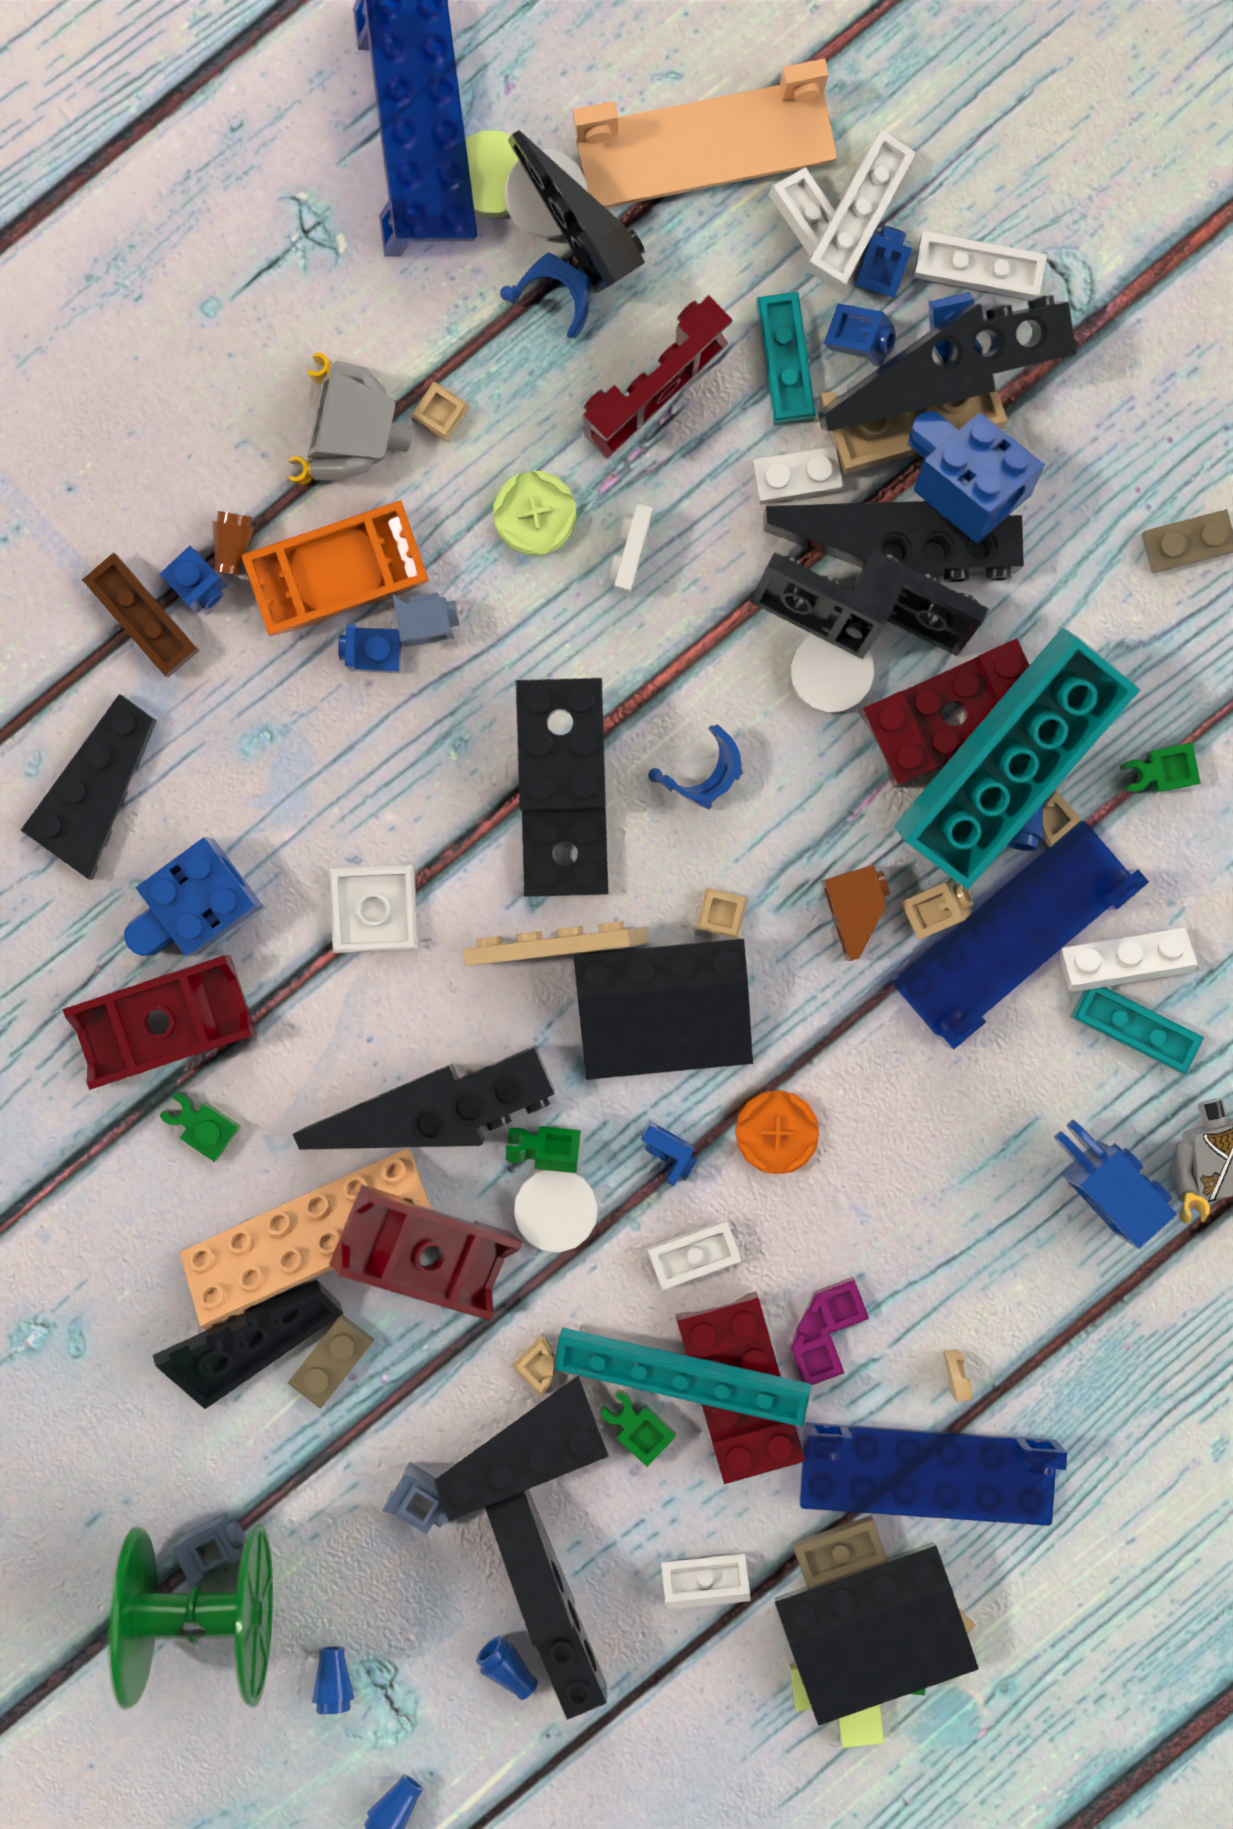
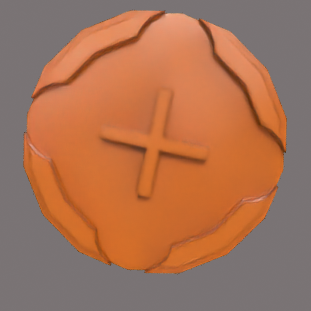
[735,1090,819,1174]

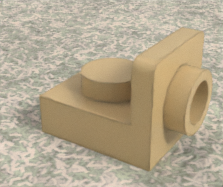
[901,877,973,940]

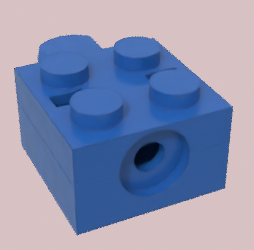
[908,411,1045,543]
[124,837,263,957]
[1054,1119,1177,1249]

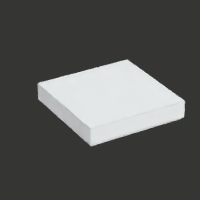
[329,865,418,953]

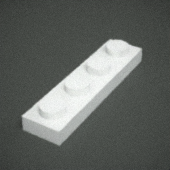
[804,130,916,292]

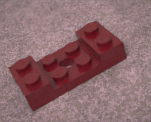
[583,295,733,459]
[859,638,1030,788]
[62,955,257,1090]
[329,1184,523,1321]
[676,1291,806,1485]

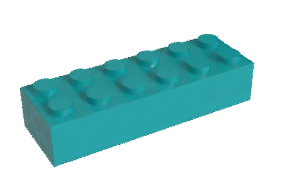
[893,627,1141,890]

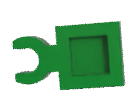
[1119,742,1201,793]
[159,1092,241,1162]
[505,1126,581,1173]
[600,1389,676,1467]

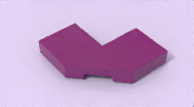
[789,1277,869,1385]

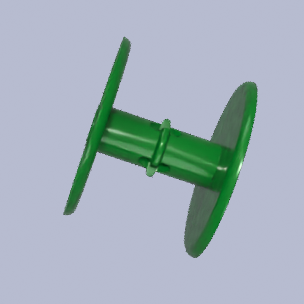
[109,1524,273,1710]

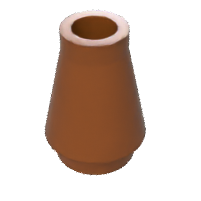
[212,511,255,575]

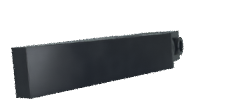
[818,294,1077,431]
[763,501,1024,582]
[292,1045,556,1150]
[485,1489,607,1720]

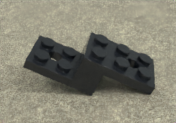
[750,550,989,659]
[516,678,608,897]

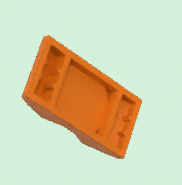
[241,500,430,636]

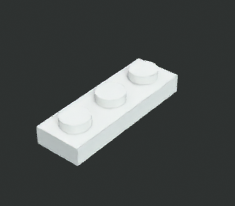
[913,231,1047,300]
[1059,927,1197,993]

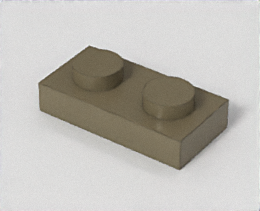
[1141,509,1233,574]
[288,1314,374,1409]
[792,1515,887,1588]

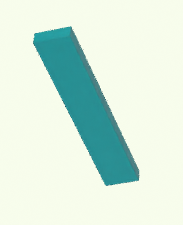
[555,1327,812,1427]

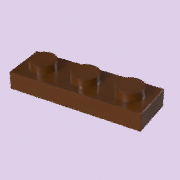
[82,552,200,678]

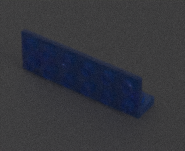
[353,0,478,257]
[892,821,1149,1050]
[799,1422,1067,1526]

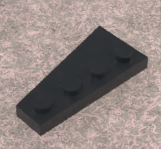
[21,694,157,880]
[153,1280,343,1409]
[434,1376,609,1522]

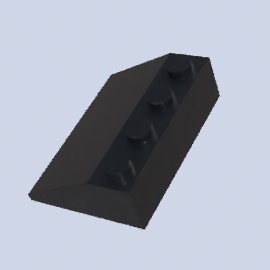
[573,938,753,1080]
[775,1542,979,1726]

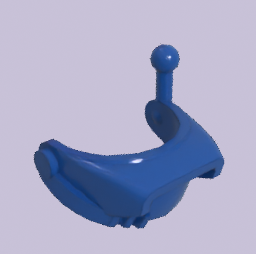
[500,252,591,339]
[648,724,743,809]

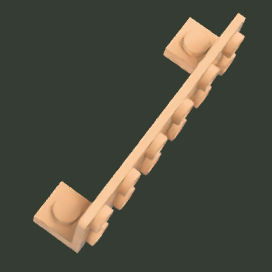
[573,58,837,208]
[180,1148,434,1330]

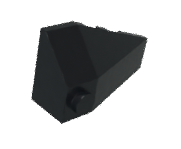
[508,130,645,293]

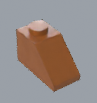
[821,865,890,961]

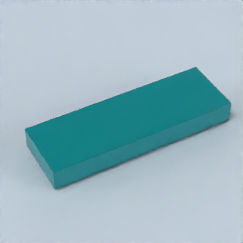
[756,291,816,425]
[1070,987,1205,1075]

